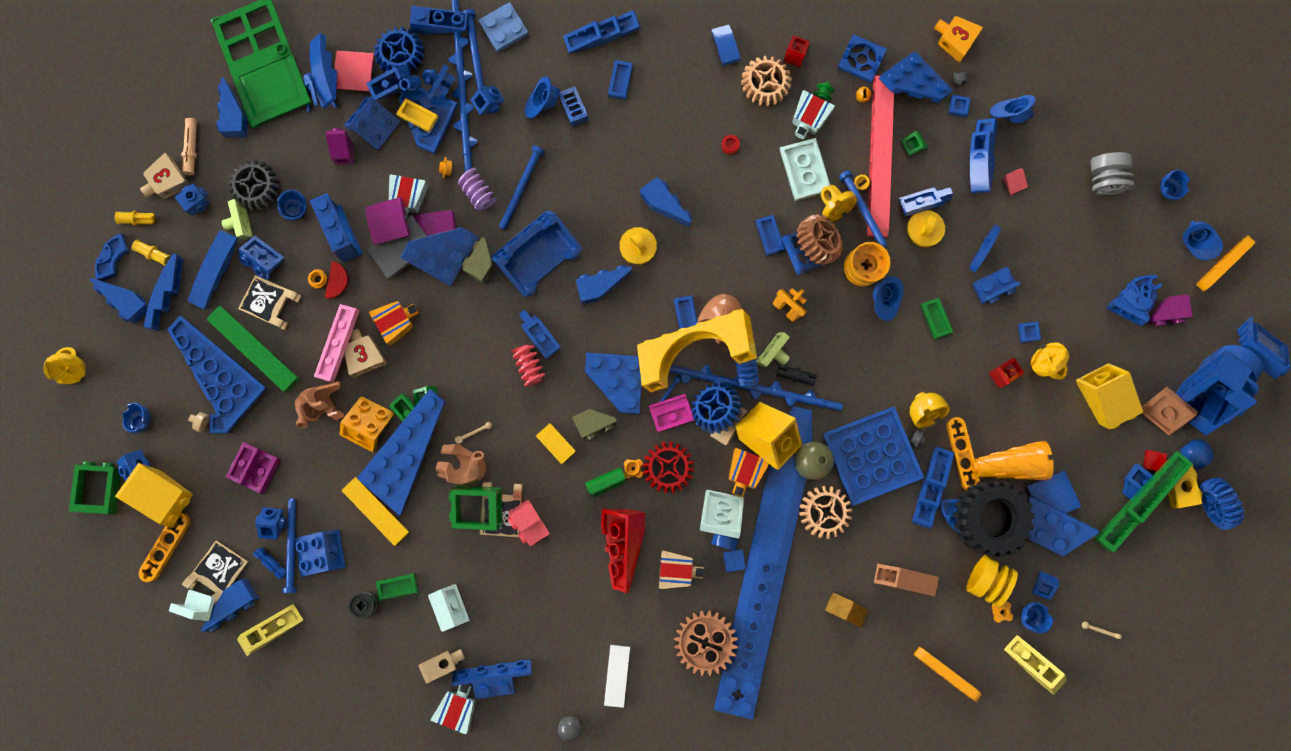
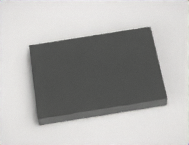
[367,215,427,280]

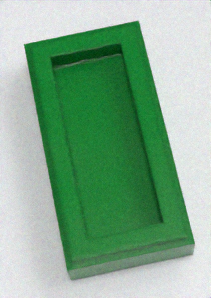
[920,297,953,340]
[376,573,419,601]

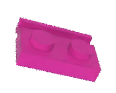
[649,394,694,433]

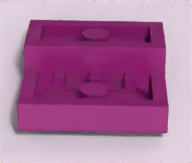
[365,197,411,245]
[414,210,456,236]
[226,442,281,494]

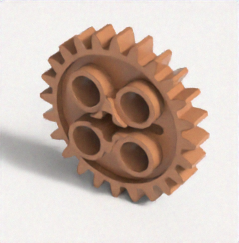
[674,611,739,676]

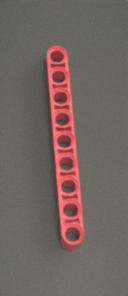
[867,75,894,237]

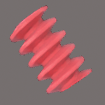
[511,345,545,387]

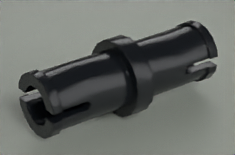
[776,364,817,386]

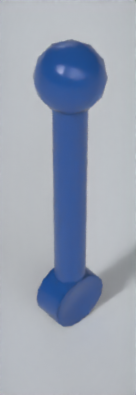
[660,376,681,402]

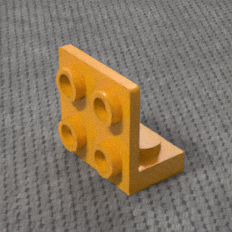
[339,396,394,452]

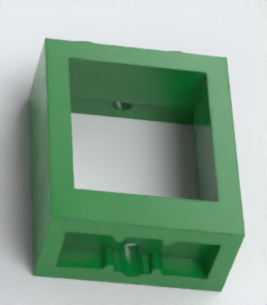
[69,461,121,515]
[449,486,503,531]

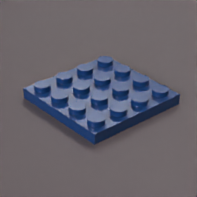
[822,406,924,506]

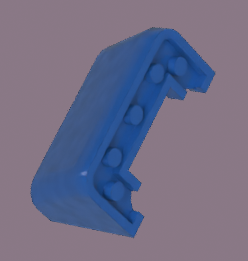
[491,211,583,297]

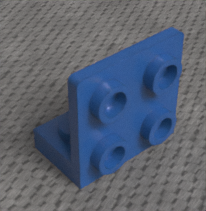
[344,97,400,150]
[295,529,346,577]

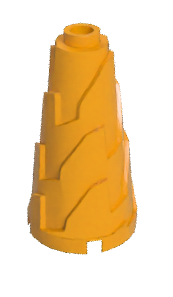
[972,441,1054,481]

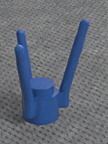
[303,73,337,112]

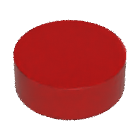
[721,135,740,155]

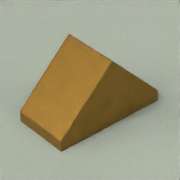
[825,593,869,628]

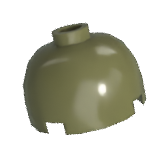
[794,441,834,480]

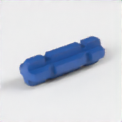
[254,547,286,579]

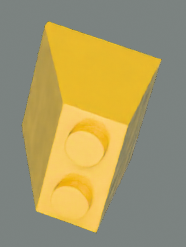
[1076,363,1143,430]
[735,402,802,470]
[115,463,193,527]

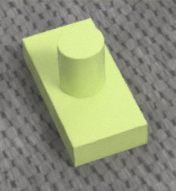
[222,199,253,240]
[756,332,790,367]

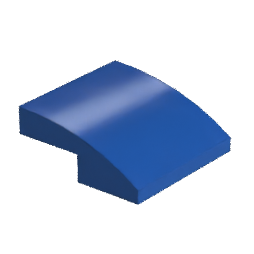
[1027,470,1081,513]

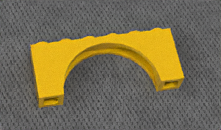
[637,309,757,393]

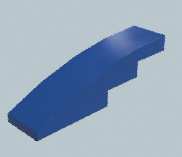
[563,10,641,54]
[310,33,337,109]
[187,230,238,309]
[144,254,183,331]
[911,446,954,529]

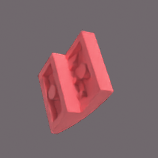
[334,51,374,91]

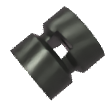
[348,592,380,619]

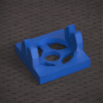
[838,34,887,83]
[782,233,825,275]

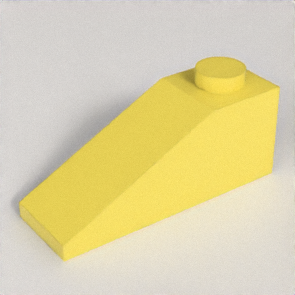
[237,604,303,656]
[1004,635,1067,695]

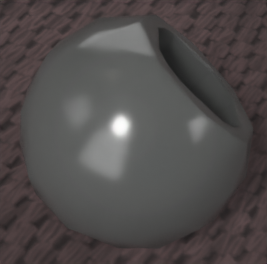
[558,716,582,742]

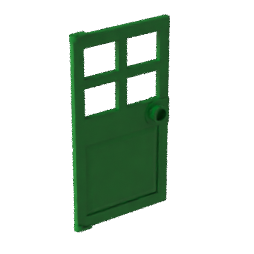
[210,0,312,129]

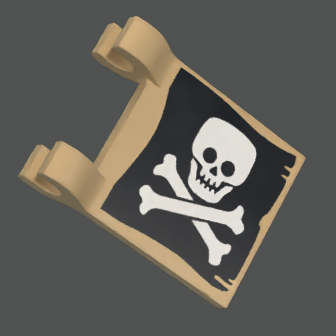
[238,275,302,330]
[480,482,523,537]
[182,541,248,606]

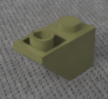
[462,237,494,284]
[572,409,617,441]

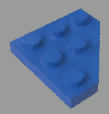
[879,51,953,103]
[399,87,458,154]
[400,227,479,286]
[585,353,642,414]

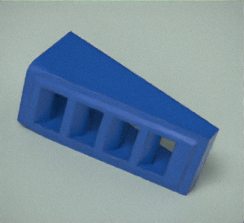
[559,86,589,127]

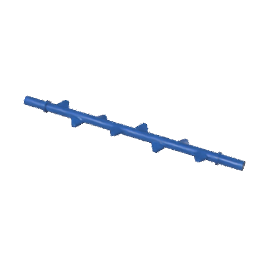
[448,0,478,172]
[669,364,843,411]

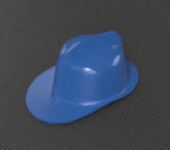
[525,76,560,118]
[990,95,1036,123]
[1183,221,1223,260]
[873,276,904,321]

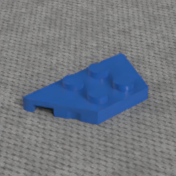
[1028,495,1099,556]

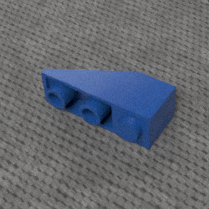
[410,6,468,34]
[217,77,248,138]
[640,177,692,227]
[576,265,632,305]
[90,278,148,323]
[201,579,259,633]

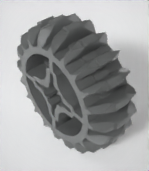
[227,160,280,211]

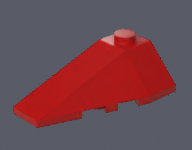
[601,508,645,593]

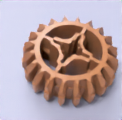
[796,214,844,265]

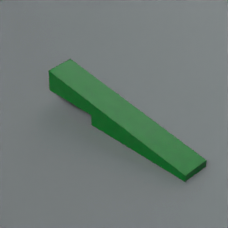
[207,305,301,393]
[1094,451,1193,553]

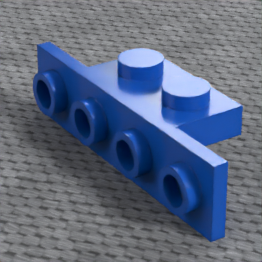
[452,660,532,699]

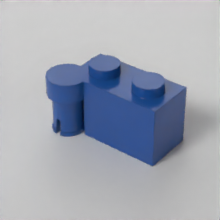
[366,66,421,101]

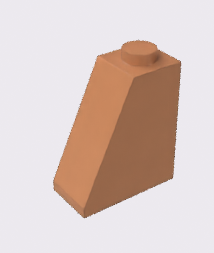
[874,564,939,596]

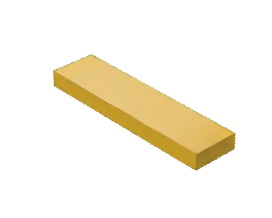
[341,477,410,546]

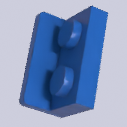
[239,235,284,281]
[972,267,1021,304]

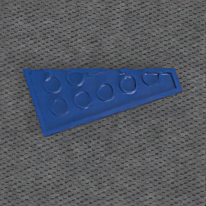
[167,315,268,432]
[357,389,446,516]

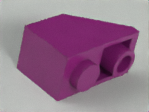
[326,128,354,165]
[1147,294,1193,327]

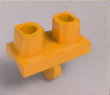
[773,288,808,322]

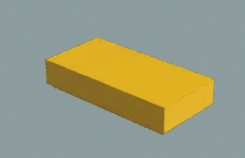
[396,98,439,133]
[536,423,576,464]

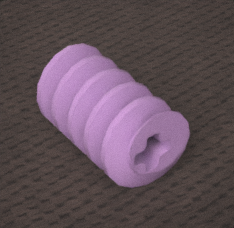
[458,168,497,211]

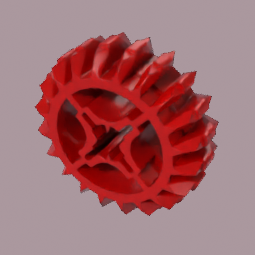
[642,441,695,494]

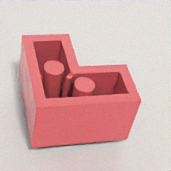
[508,499,550,546]

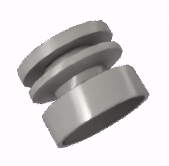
[1091,152,1134,195]

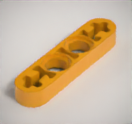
[1196,235,1255,292]
[946,417,980,491]
[139,513,190,582]
[913,647,982,702]

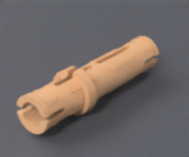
[181,118,198,175]

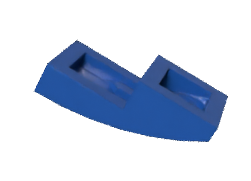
[711,25,741,66]

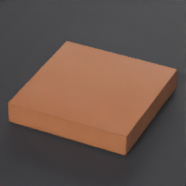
[1141,387,1198,436]

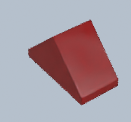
[783,36,810,68]
[989,357,1024,388]

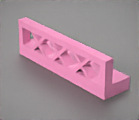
[314,304,360,383]

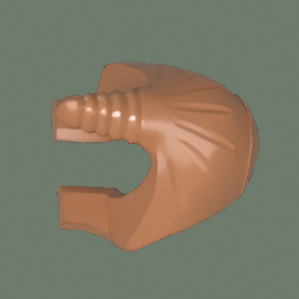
[697,294,742,344]
[294,382,344,428]
[436,443,486,485]

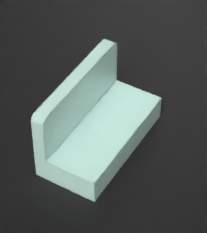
[428,584,470,632]
[169,590,215,621]

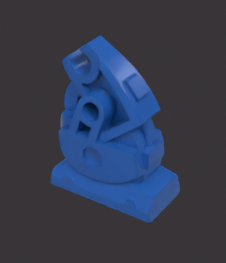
[1107,275,1162,326]

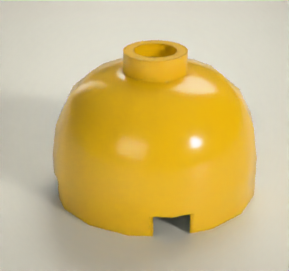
[910,392,950,428]

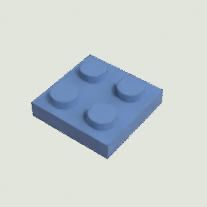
[478,2,529,53]

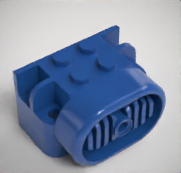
[1176,345,1263,435]

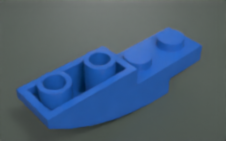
[970,118,998,193]

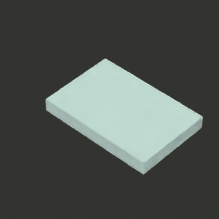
[779,138,830,201]
[700,490,744,539]

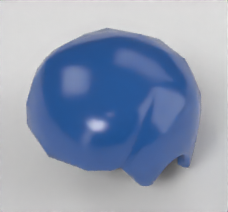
[1160,170,1190,201]
[277,190,307,221]
[122,402,152,434]
[1180,439,1214,470]
[1021,602,1054,634]

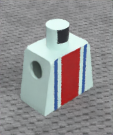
[792,90,835,139]
[389,174,428,219]
[431,684,476,734]

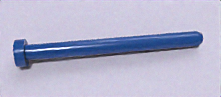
[463,9,484,91]
[499,145,545,230]
[839,170,887,248]
[283,498,297,593]

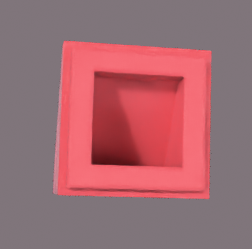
[1002,168,1028,195]

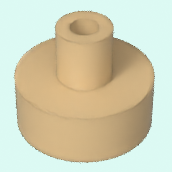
[188,412,210,433]

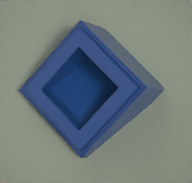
[1032,571,1059,601]

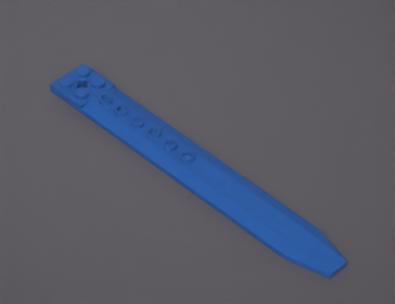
[714,406,812,720]

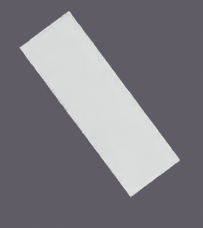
[604,645,630,708]

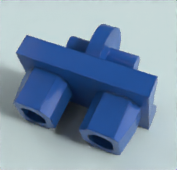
[422,64,455,100]

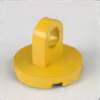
[821,185,857,222]
[907,210,945,248]
[620,227,657,265]
[1030,342,1069,380]
[43,347,86,384]

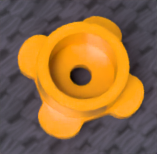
[439,157,452,178]
[624,459,643,479]
[992,602,1013,623]

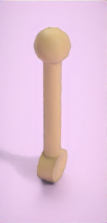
[455,422,492,444]
[1082,621,1122,639]

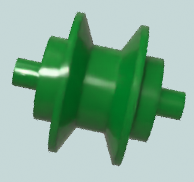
[814,81,835,101]

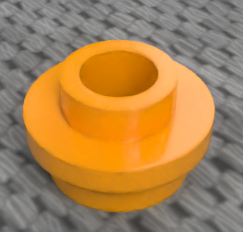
[308,269,328,289]

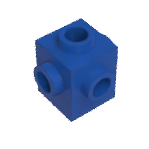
[470,86,505,115]
[175,183,210,216]
[117,450,150,482]
[255,507,286,540]

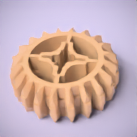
[741,55,792,107]
[799,486,852,539]

